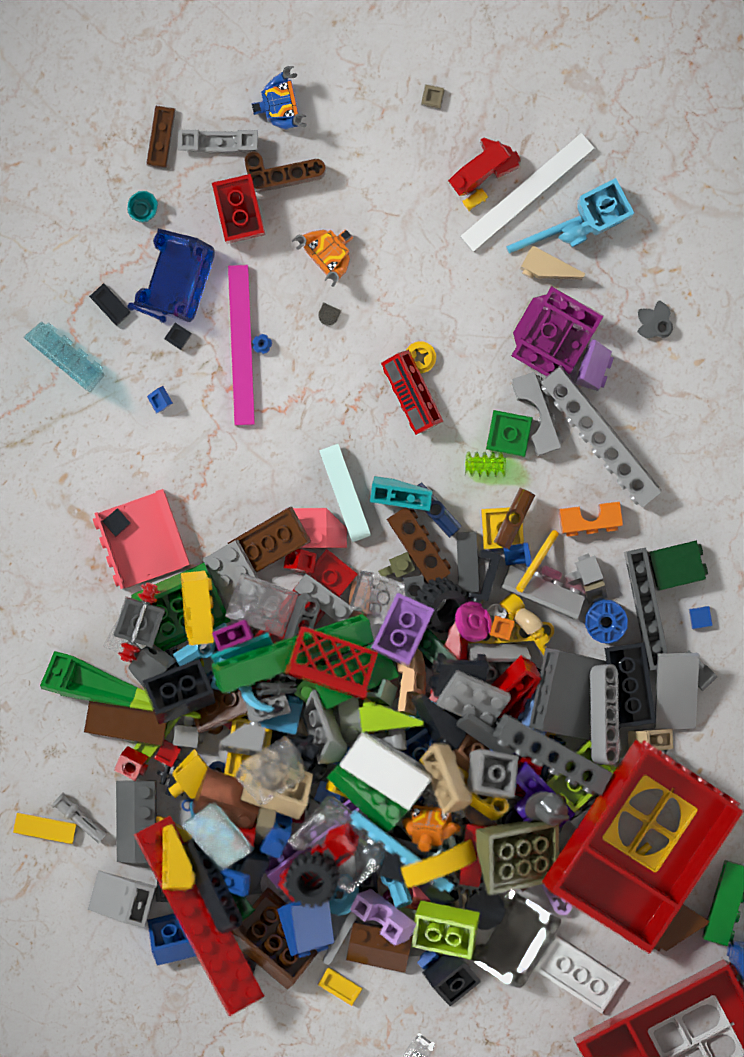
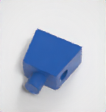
[258,812,292,858]

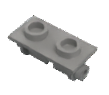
[246,693,291,722]

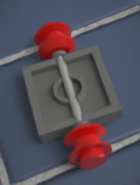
[113,582,165,663]

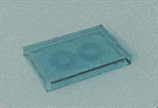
[182,802,253,871]

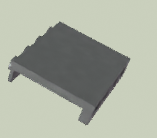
[529,648,606,740]

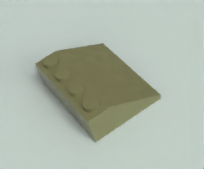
[476,820,559,895]

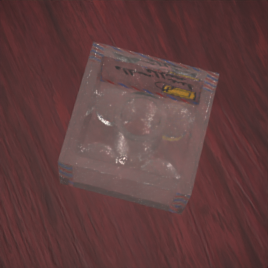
[349,571,405,621]

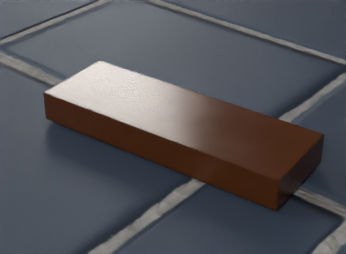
[146,105,176,168]

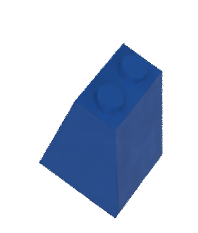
[277,901,334,958]

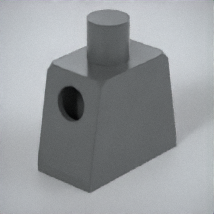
[128,644,177,688]

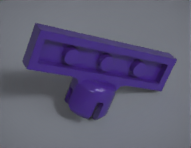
[514,762,575,828]

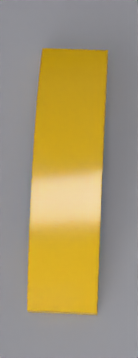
[401,840,477,887]

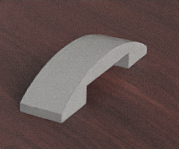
[178,130,258,153]

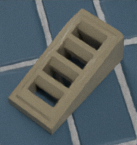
[254,808,276,845]

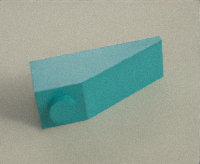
[370,476,433,511]

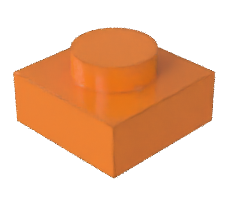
[489,615,515,641]

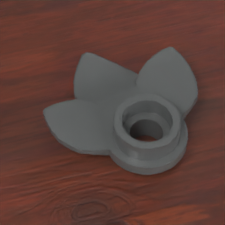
[637,300,673,338]

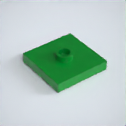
[486,410,533,457]

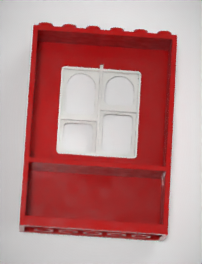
[573,959,744,1057]

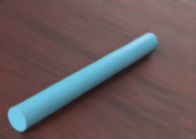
[506,216,583,254]

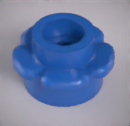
[252,334,272,354]

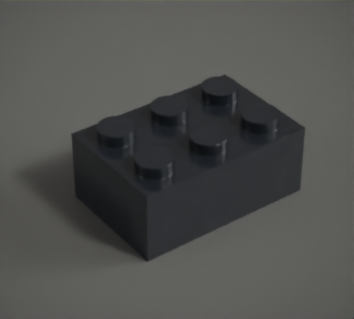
[142,659,216,725]

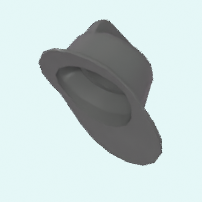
[525,792,569,826]

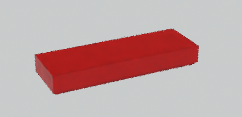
[459,823,487,887]

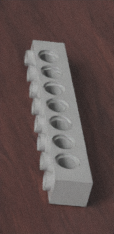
[541,365,662,507]

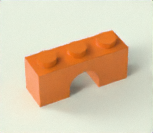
[559,502,623,537]

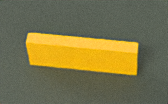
[13,812,77,844]

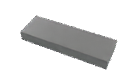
[323,912,357,965]

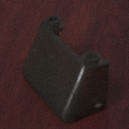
[470,890,561,988]

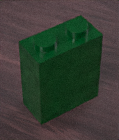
[648,540,708,591]

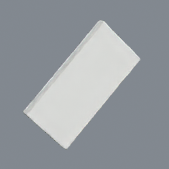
[340,732,431,810]
[534,935,624,1014]

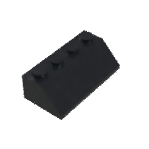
[604,642,656,728]

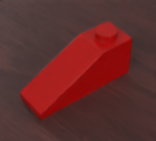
[448,141,511,196]

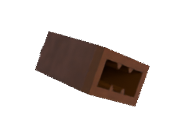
[654,904,709,952]

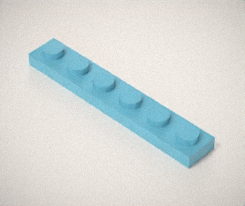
[350,809,454,892]

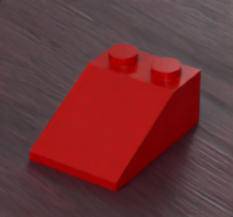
[212,174,266,244]

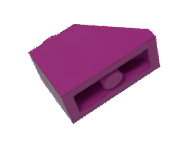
[212,619,253,651]

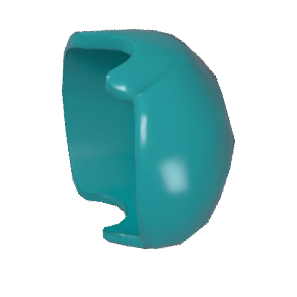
[127,191,158,223]

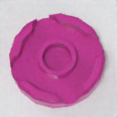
[455,601,492,642]

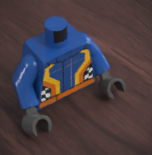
[251,66,307,130]

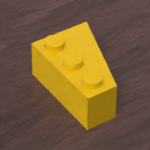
[181,571,214,645]

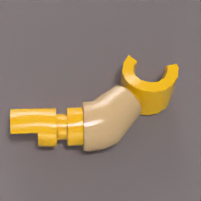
[499,593,550,655]

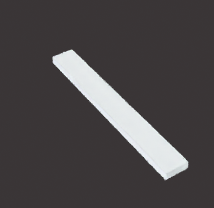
[460,133,594,252]

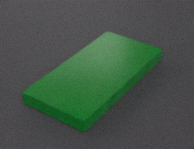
[315,644,399,709]

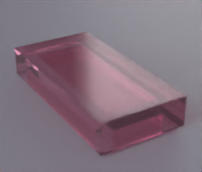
[539,566,562,581]

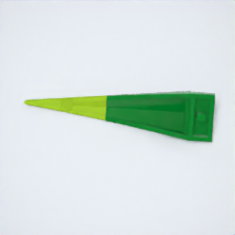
[40,651,201,719]

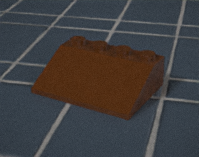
[231,887,319,990]

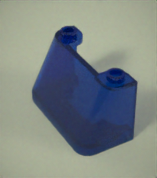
[134,228,215,322]

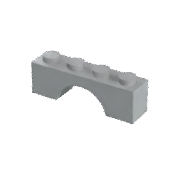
[511,372,563,456]

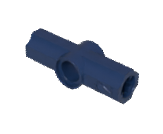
[417,482,462,538]

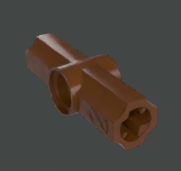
[494,488,535,550]

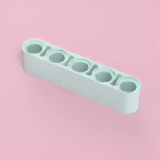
[319,444,371,543]

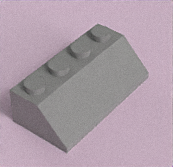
[500,564,585,619]

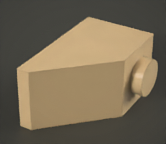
[628,729,673,750]

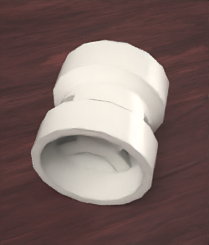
[486,604,506,623]

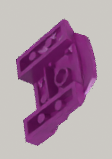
[511,286,604,377]

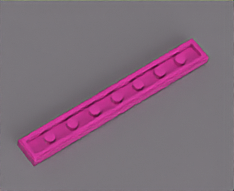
[228,265,255,426]

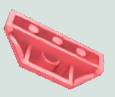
[286,508,347,549]

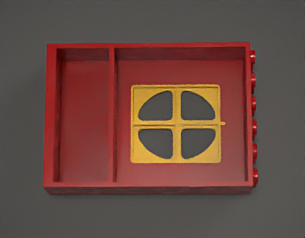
[542,740,744,954]

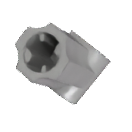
[367,728,407,751]

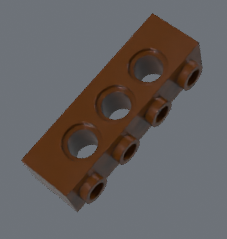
[386,507,452,583]

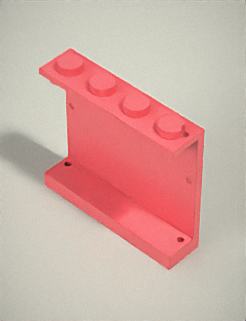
[93,489,190,589]

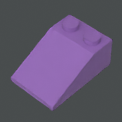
[575,339,614,391]
[371,592,434,667]

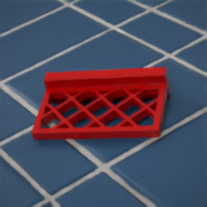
[285,626,378,699]

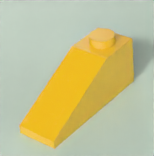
[162,825,195,890]

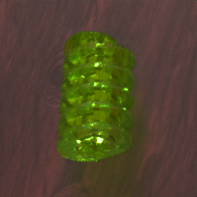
[465,451,506,477]

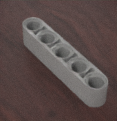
[590,664,619,765]

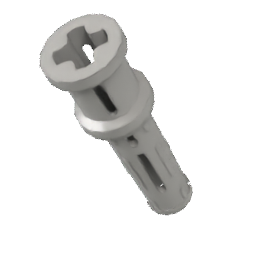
[51,792,107,843]

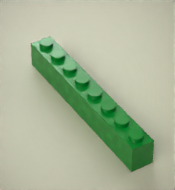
[211,614,374,693]

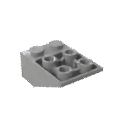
[88,870,157,928]

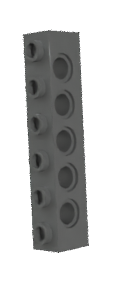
[624,547,668,671]
[493,714,613,795]

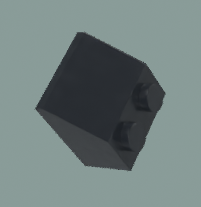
[422,954,482,1006]

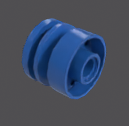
[585,599,628,643]

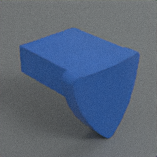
[504,542,532,567]

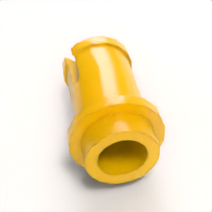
[462,188,488,211]

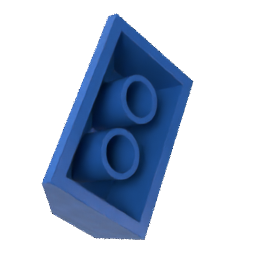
[147,913,197,966]

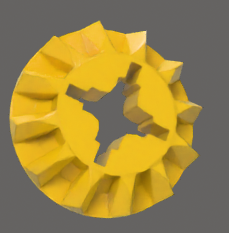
[406,341,436,373]

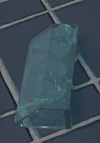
[23,321,105,393]

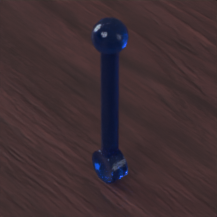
[127,302,167,323]

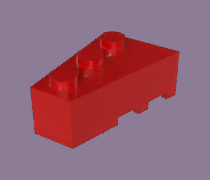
[491,655,541,720]

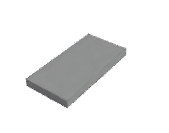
[655,653,699,729]

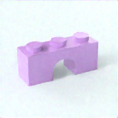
[350,889,416,945]

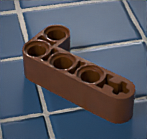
[245,152,326,192]

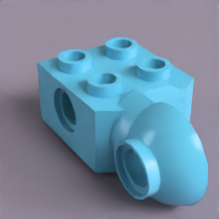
[558,178,634,247]

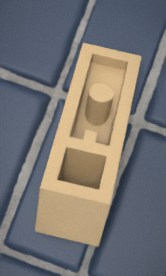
[520,245,585,280]

